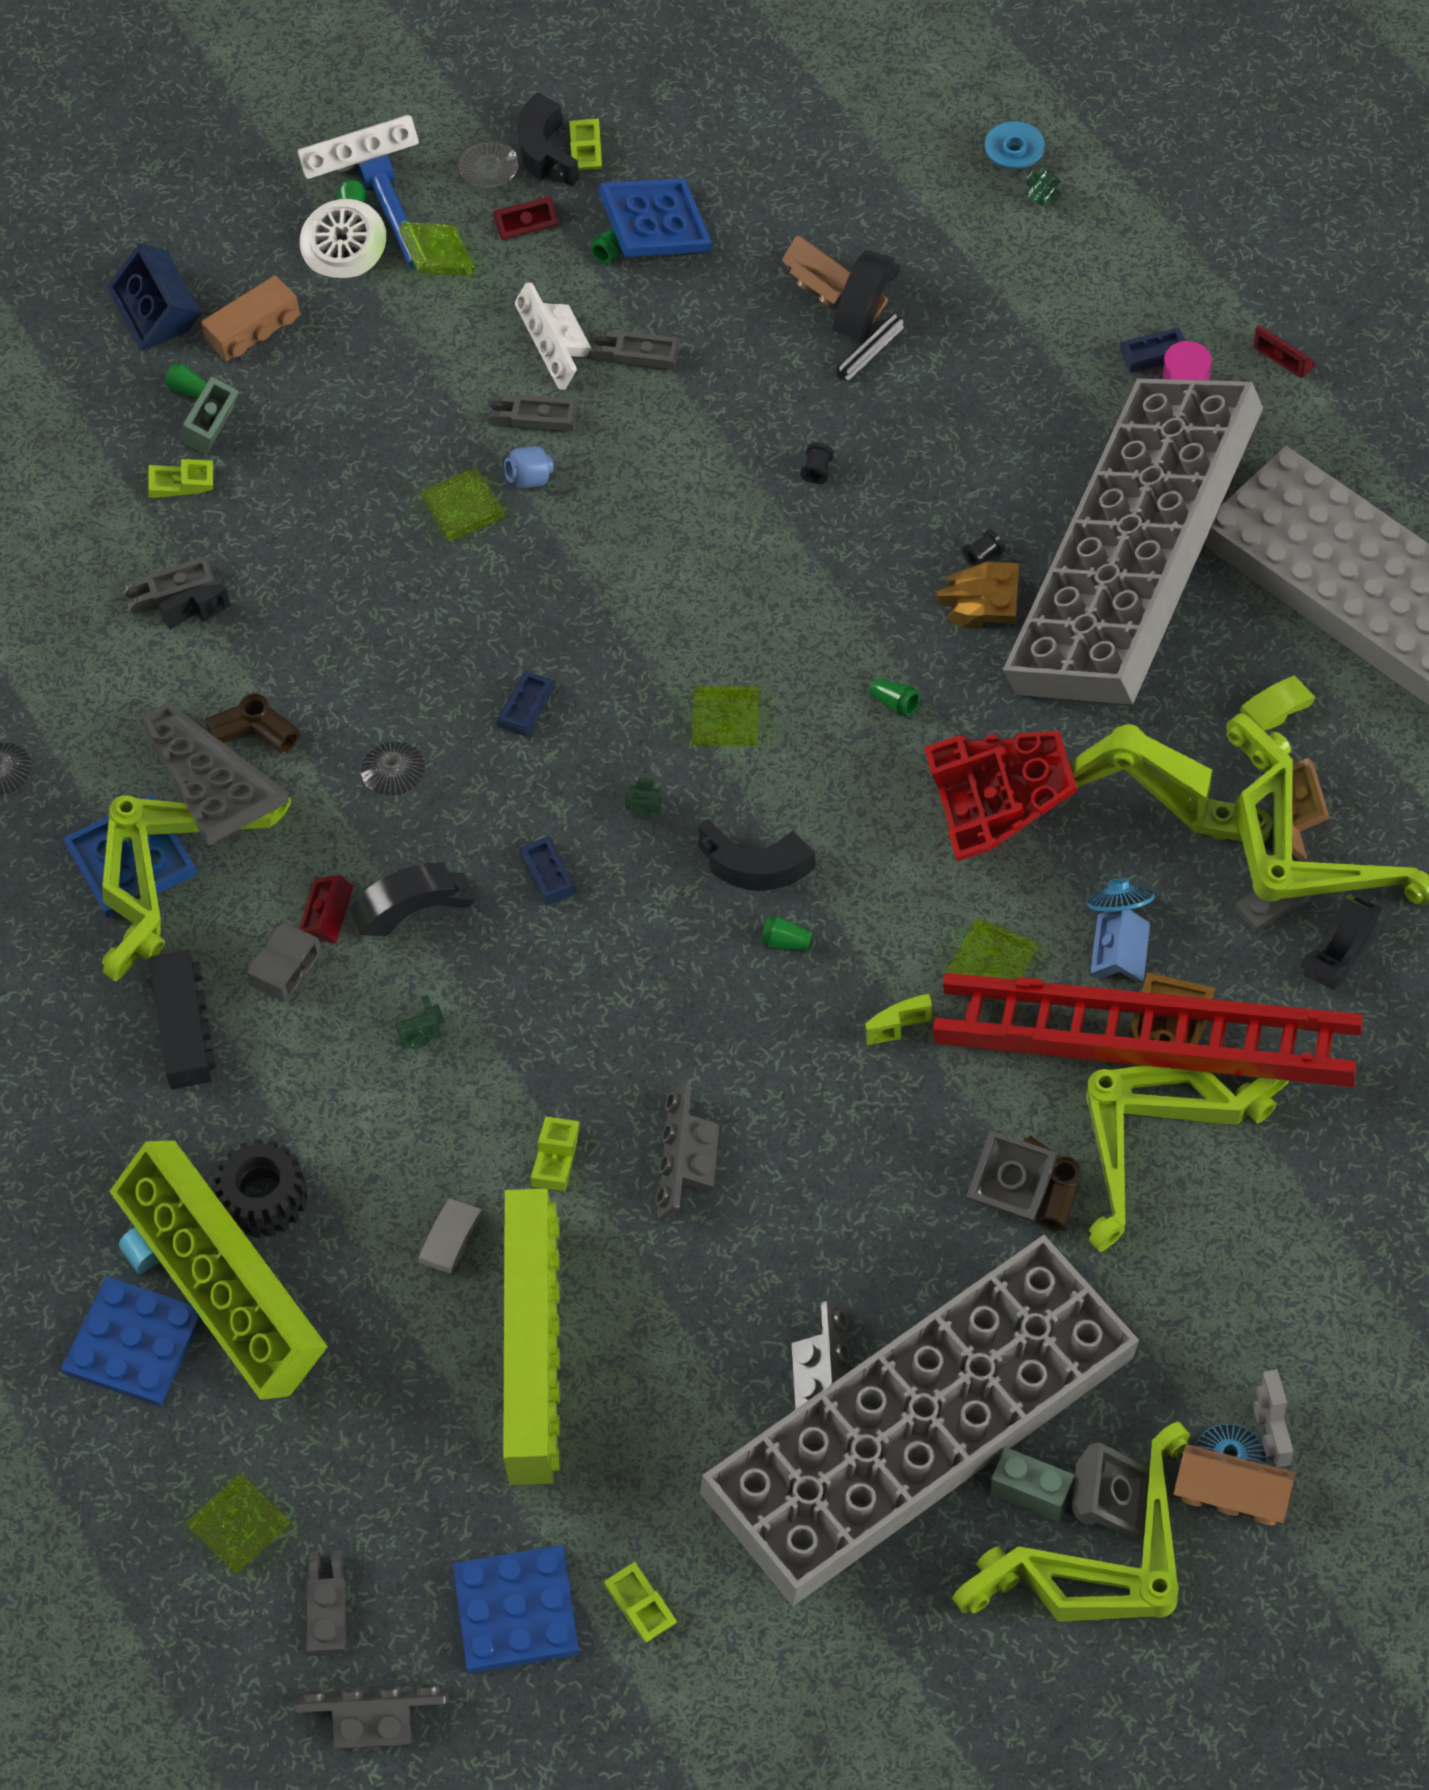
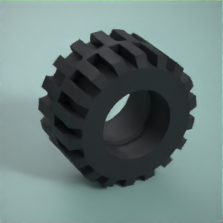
[214,1139,308,1237]

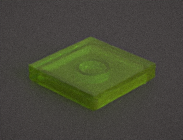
[398,222,475,275]
[420,467,505,542]
[692,686,760,746]
[947,917,1038,980]
[185,1473,291,1575]

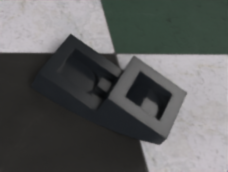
[158,584,231,630]

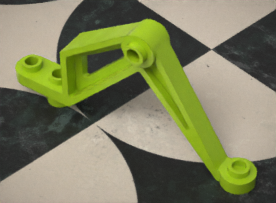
[1226,713,1429,906]
[1069,724,1273,842]
[102,795,291,981]
[1086,1065,1289,1252]
[952,1422,1190,1622]

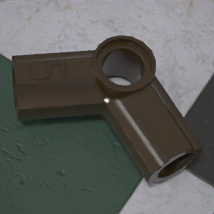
[205,693,300,753]
[1023,1136,1080,1232]

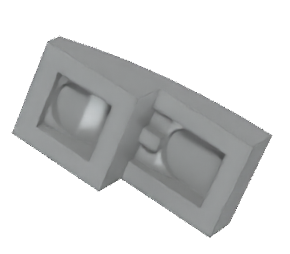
[418,1198,481,1274]

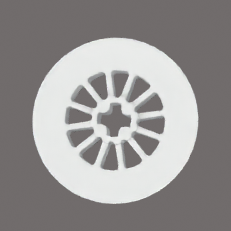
[300,199,386,278]

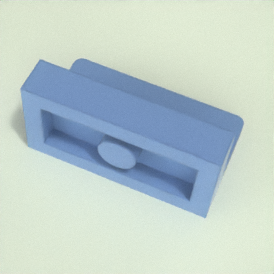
[1090,909,1150,982]

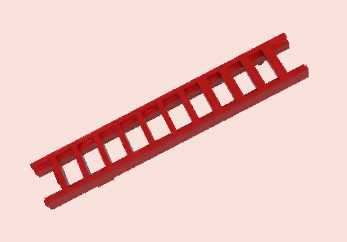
[933,973,1363,1087]

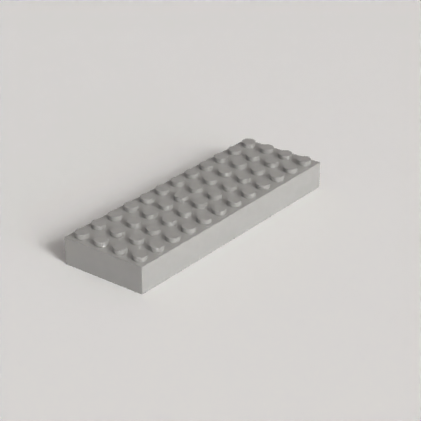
[1003,378,1263,704]
[1203,446,1429,705]
[700,1235,1139,1606]

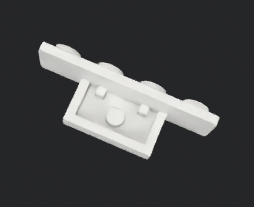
[297,115,419,179]
[515,283,591,390]

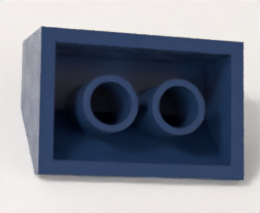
[107,243,201,350]

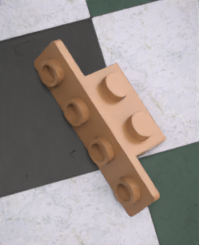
[782,236,888,324]
[1269,758,1330,862]

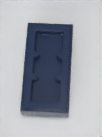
[1120,327,1185,373]
[496,670,555,737]
[518,836,576,906]

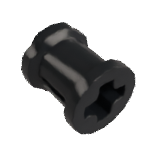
[800,442,834,484]
[962,529,1005,566]

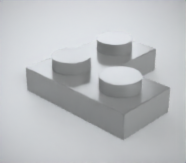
[1253,1369,1294,1467]

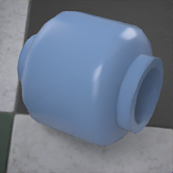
[504,446,553,489]

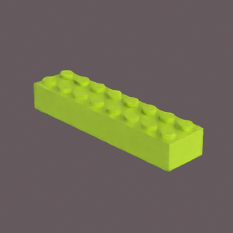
[109,1141,328,1400]
[503,1188,561,1485]

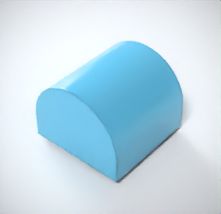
[119,1227,160,1276]

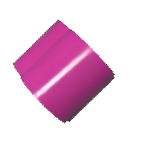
[1162,341,1212,381]

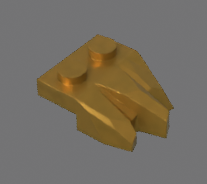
[935,562,1019,628]
[1131,972,1216,1044]

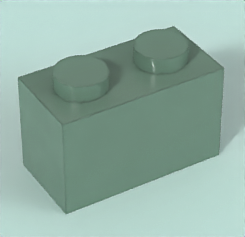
[178,376,239,454]
[991,1447,1075,1523]

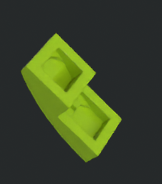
[569,119,602,171]
[148,459,213,498]
[1239,675,1316,731]
[865,994,932,1045]
[531,1116,580,1192]
[603,1562,677,1644]

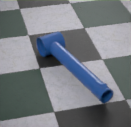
[357,154,426,269]

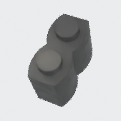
[247,922,321,1002]

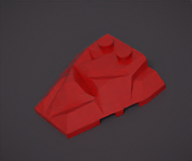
[924,731,1078,862]

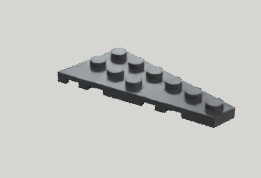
[142,702,289,846]

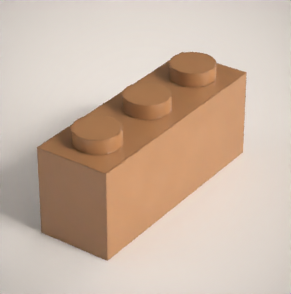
[201,275,300,362]
[1173,1444,1296,1525]

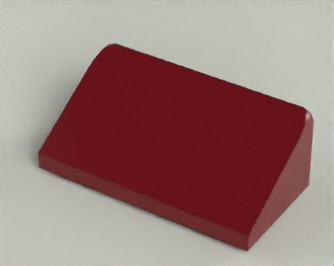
[492,196,559,240]
[1254,325,1316,378]
[299,875,354,943]

